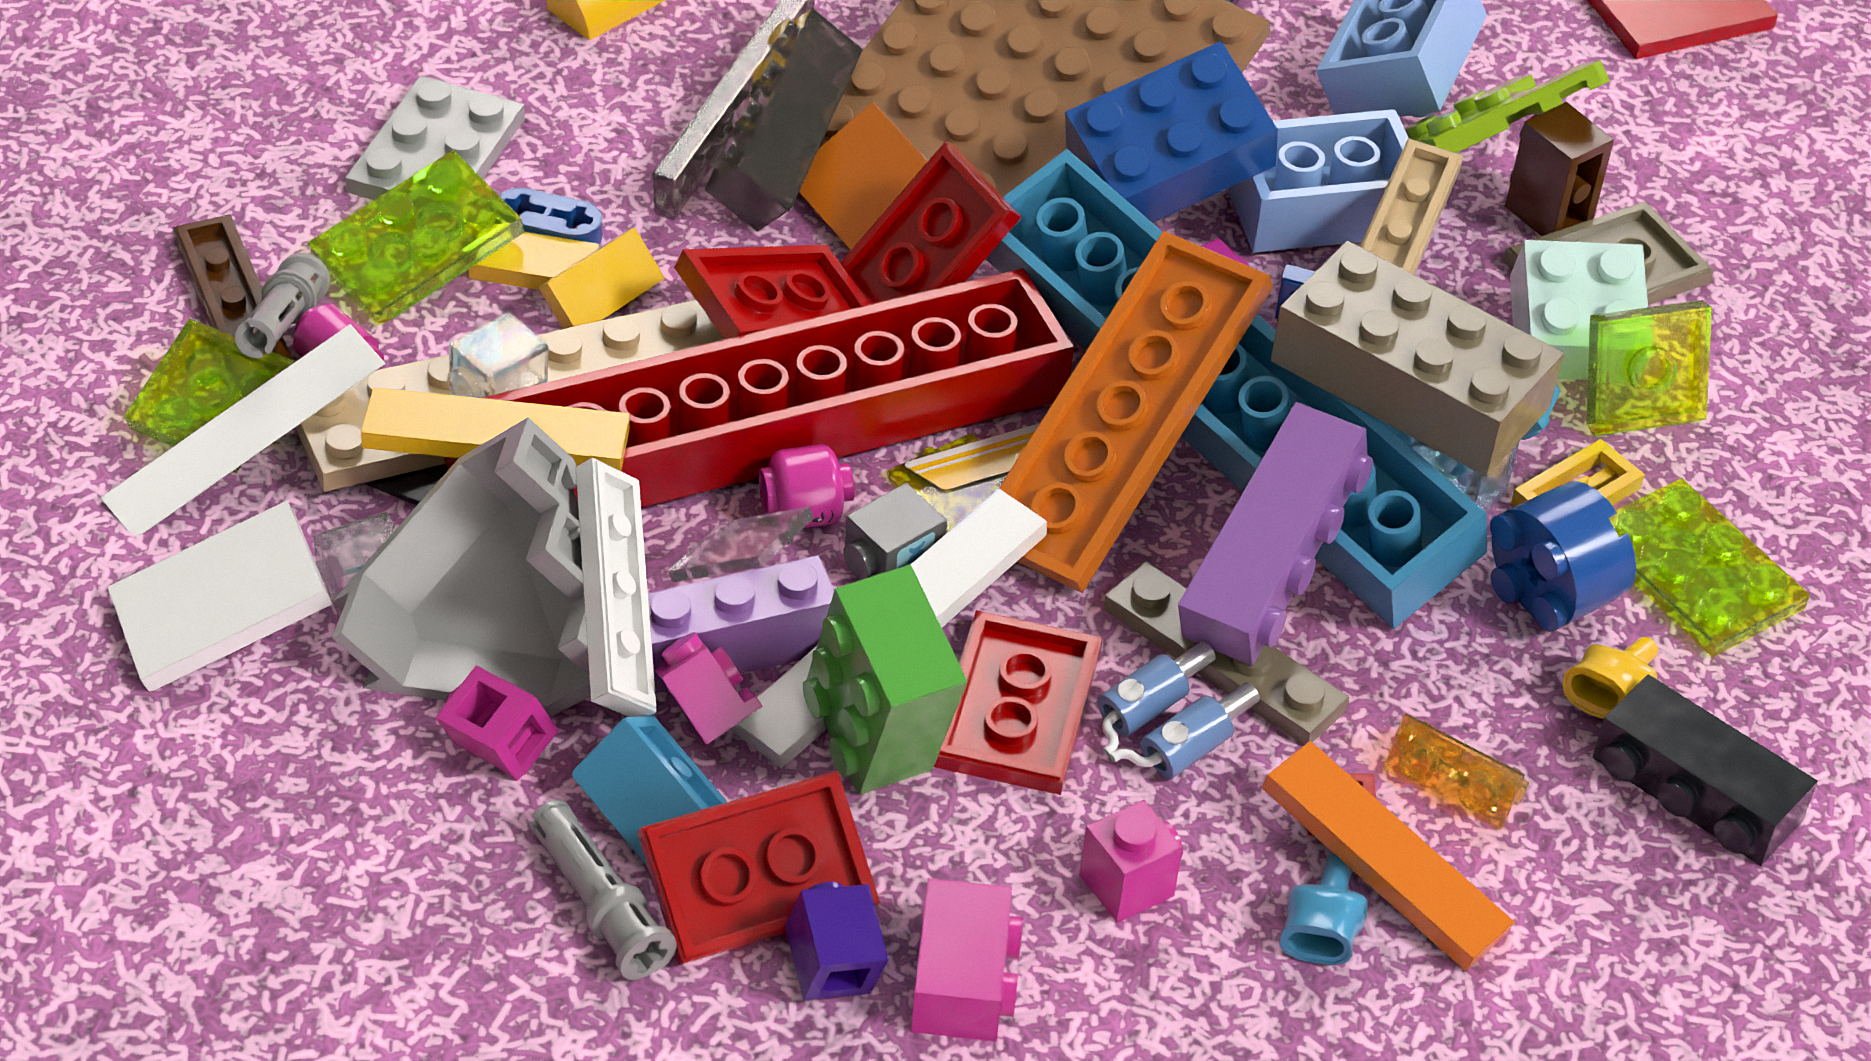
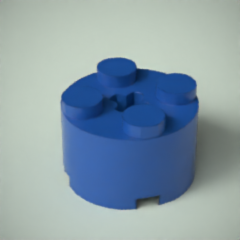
[1490,481,1636,632]

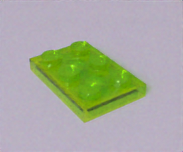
[307,149,525,326]
[1608,478,1810,658]

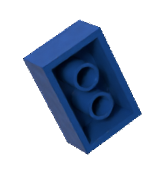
[1065,41,1278,223]

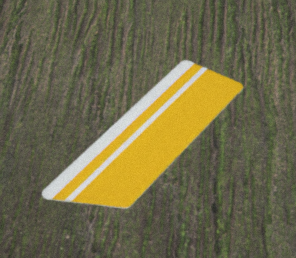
[905,423,1040,490]

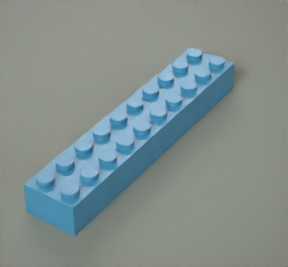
[986,149,1487,629]

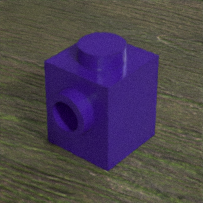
[785,882,889,1001]

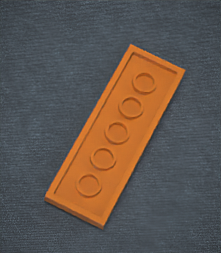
[999,230,1273,593]

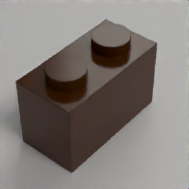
[1505,102,1614,236]

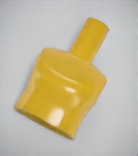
[1563,637,1658,719]

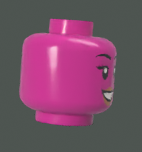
[759,444,855,531]

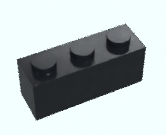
[1592,674,1818,866]

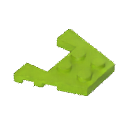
[1405,60,1610,153]

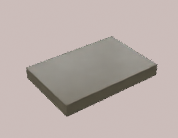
[1503,201,1714,305]

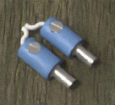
[1097,641,1260,780]

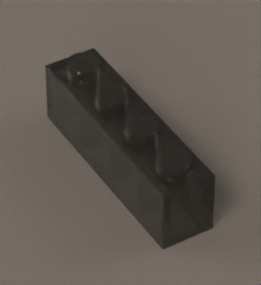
[704,7,863,232]

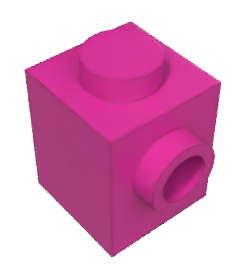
[1079,800,1183,923]

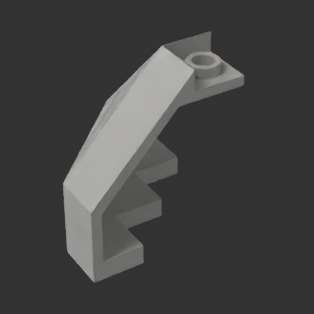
[332,417,591,716]

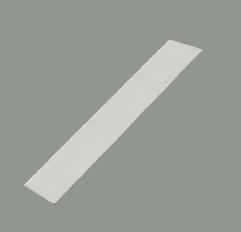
[100,324,386,536]

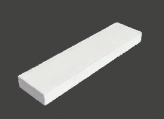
[576,458,656,717]

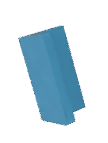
[572,715,727,865]

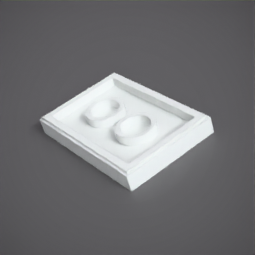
[108,501,332,691]

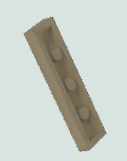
[1103,562,1350,745]

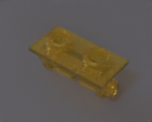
[1383,713,1530,831]

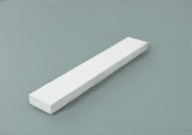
[732,489,1047,768]

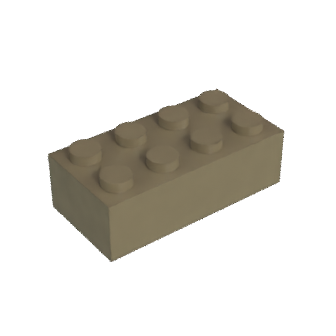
[1270,240,1564,477]

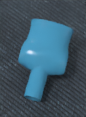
[1280,853,1368,965]

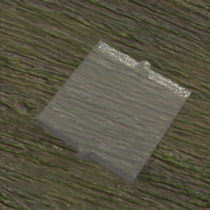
[668,507,814,583]

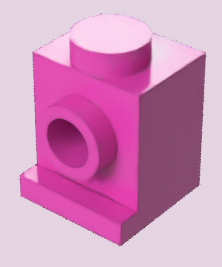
[654,632,763,745]
[435,665,559,781]

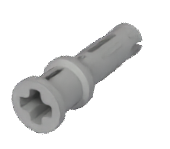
[235,253,330,358]
[529,800,677,980]

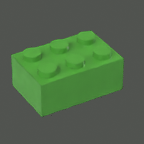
[803,564,968,795]

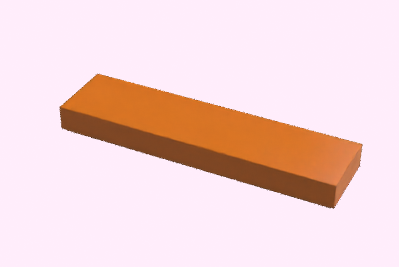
[1261,740,1515,972]

